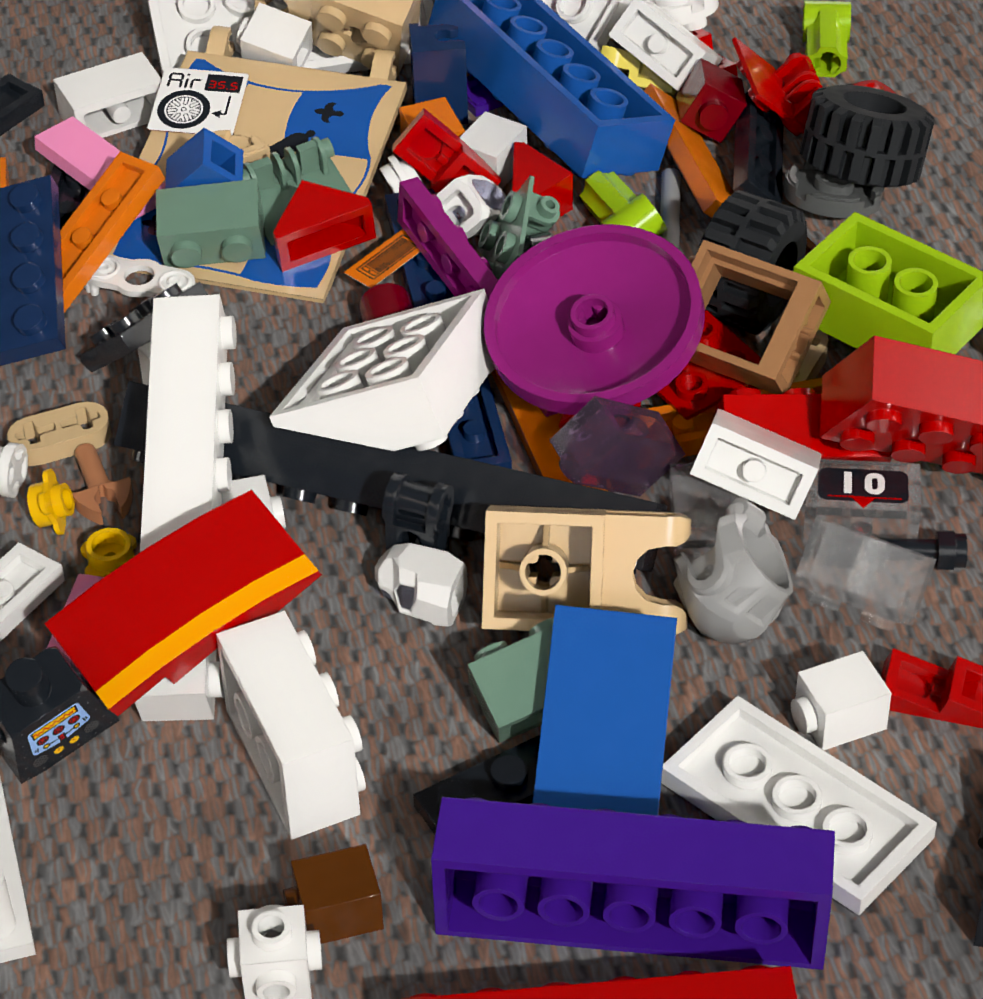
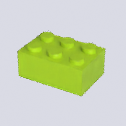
[793,212,983,354]

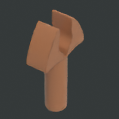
[72,443,133,525]

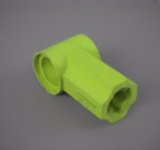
[802,0,851,77]
[579,170,667,236]

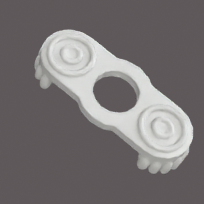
[84,255,196,298]

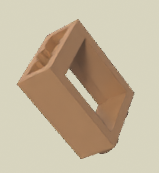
[688,240,831,394]

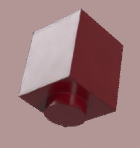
[676,58,747,143]

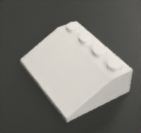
[269,289,495,451]

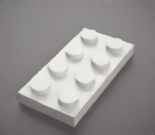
[661,696,937,915]

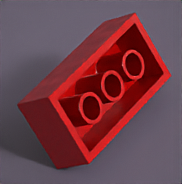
[819,335,983,474]

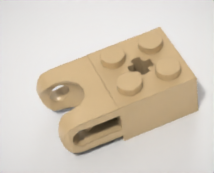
[254,0,421,76]
[482,505,692,635]

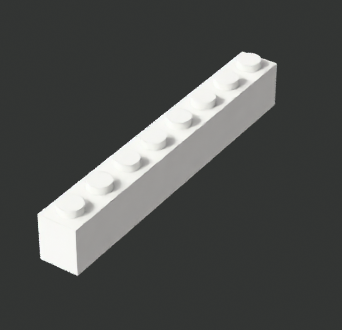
[135,294,237,721]

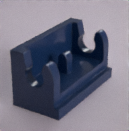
[409,23,468,124]

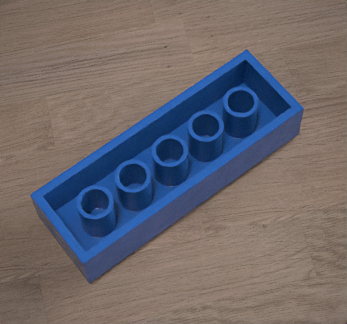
[428,0,675,179]

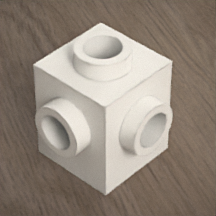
[227,905,322,999]

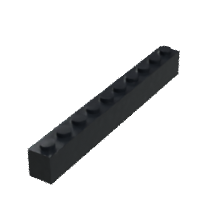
[114,381,668,574]

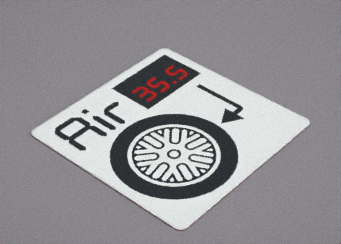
[147,67,249,135]

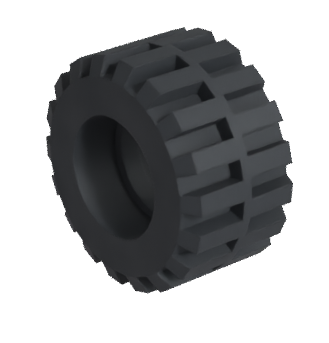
[799,85,935,187]
[696,190,807,335]

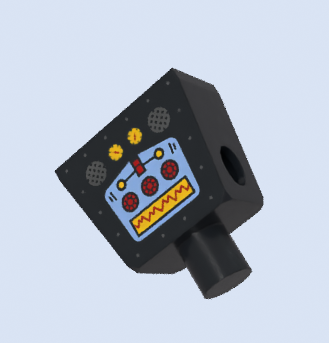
[0,646,120,784]

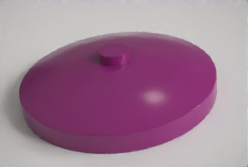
[484,224,705,415]

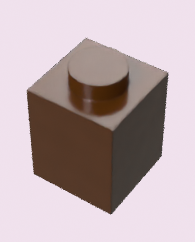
[283,844,384,944]

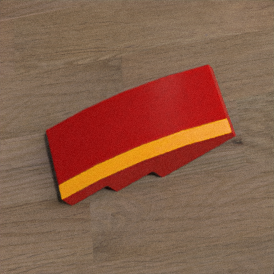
[44,490,322,716]

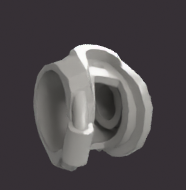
[673,497,793,645]

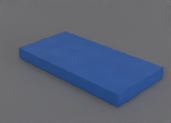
[533,605,677,815]

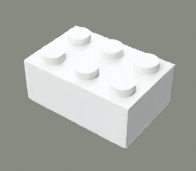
[216,610,366,840]

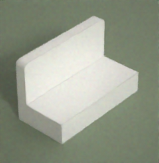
[608,0,723,91]
[690,409,822,520]

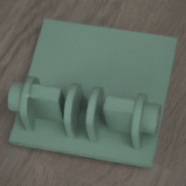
[243,136,352,246]
[478,175,560,280]

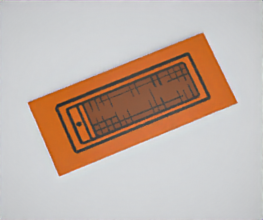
[344,229,420,288]

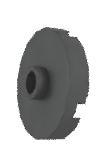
[782,162,884,218]

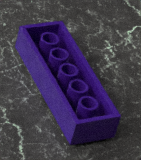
[431,797,835,970]

